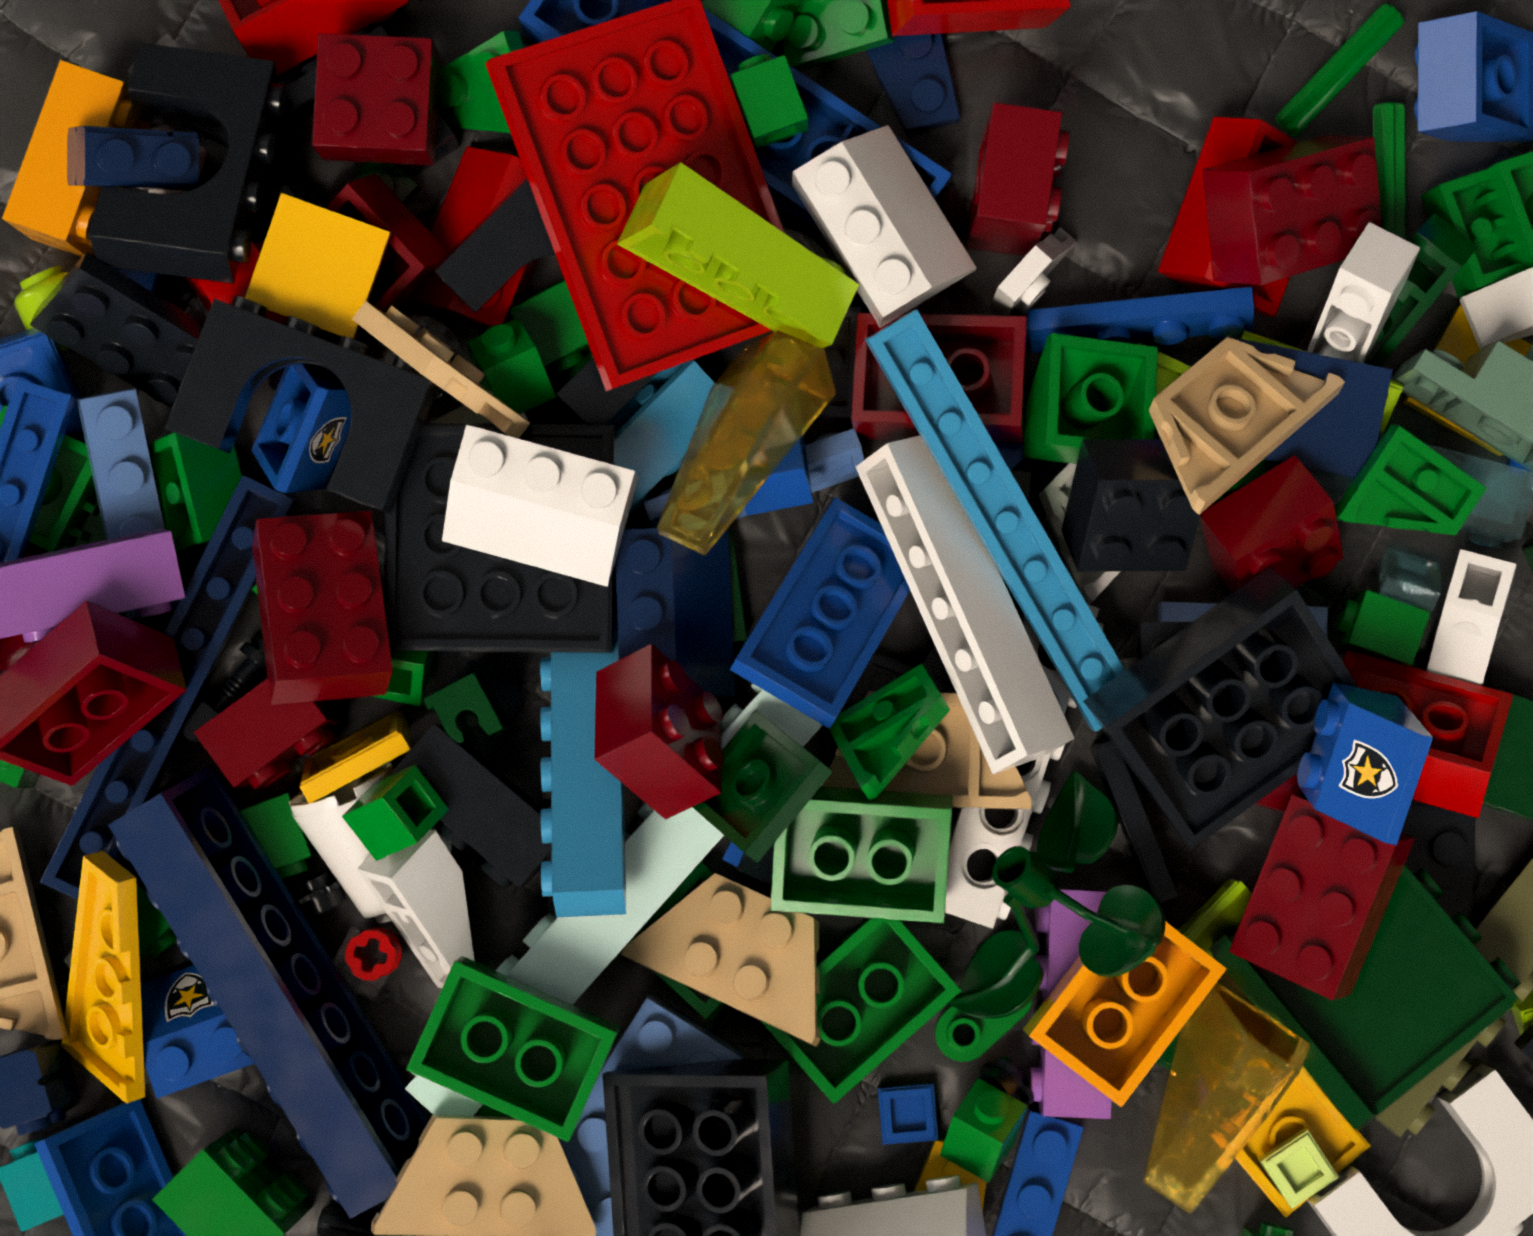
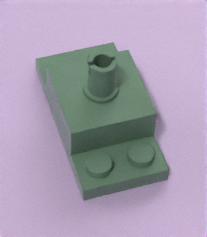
[1391,340,1533,472]

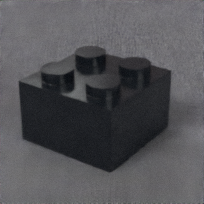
[1061,439,1201,572]

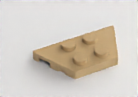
[352,301,530,439]
[1148,337,1345,515]
[822,691,1032,810]
[0,826,68,1040]
[621,873,820,1047]
[371,1115,596,1236]

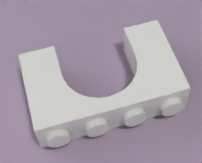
[1307,1064,1533,1236]

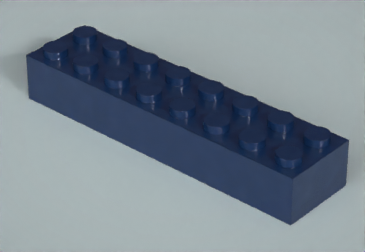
[108,764,429,1219]

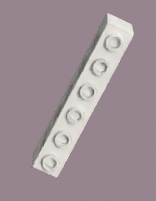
[945,604,1104,929]

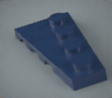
[865,34,960,135]

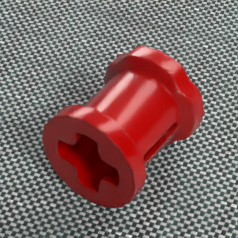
[345,927,403,981]

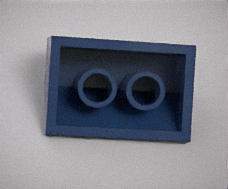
[615,527,735,697]

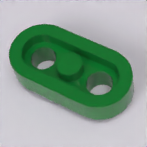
[934,1000,1032,1062]

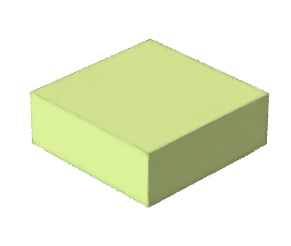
[1258,1128,1339,1209]

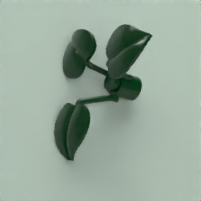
[949,771,1166,1019]

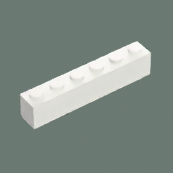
[855,435,1075,775]

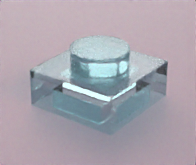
[1379,547,1441,611]

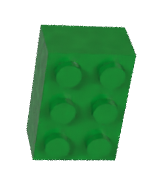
[771,786,953,923]
[761,918,962,1104]
[406,956,621,1142]
[152,1127,313,1236]

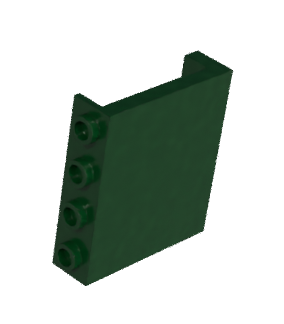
[1208,864,1521,1130]

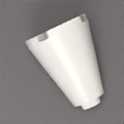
[289,761,394,923]

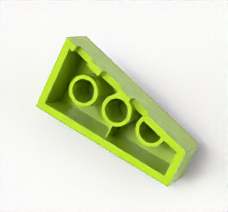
[617,162,859,352]

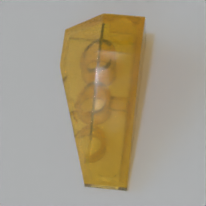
[657,330,836,555]
[1143,983,1311,1214]

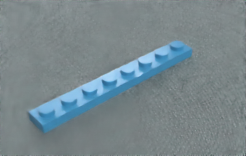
[864,310,1125,732]

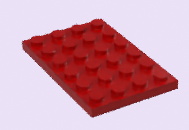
[485,0,785,391]

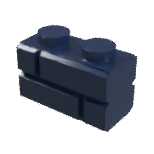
[67,126,199,191]
[0,1040,80,1136]

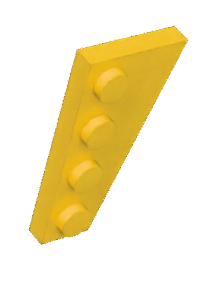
[61,850,145,1104]

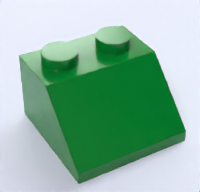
[1023,333,1158,464]

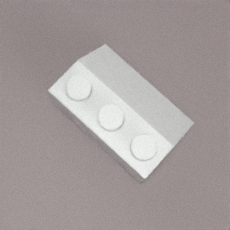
[792,125,977,328]
[442,424,639,587]
[800,1175,986,1236]

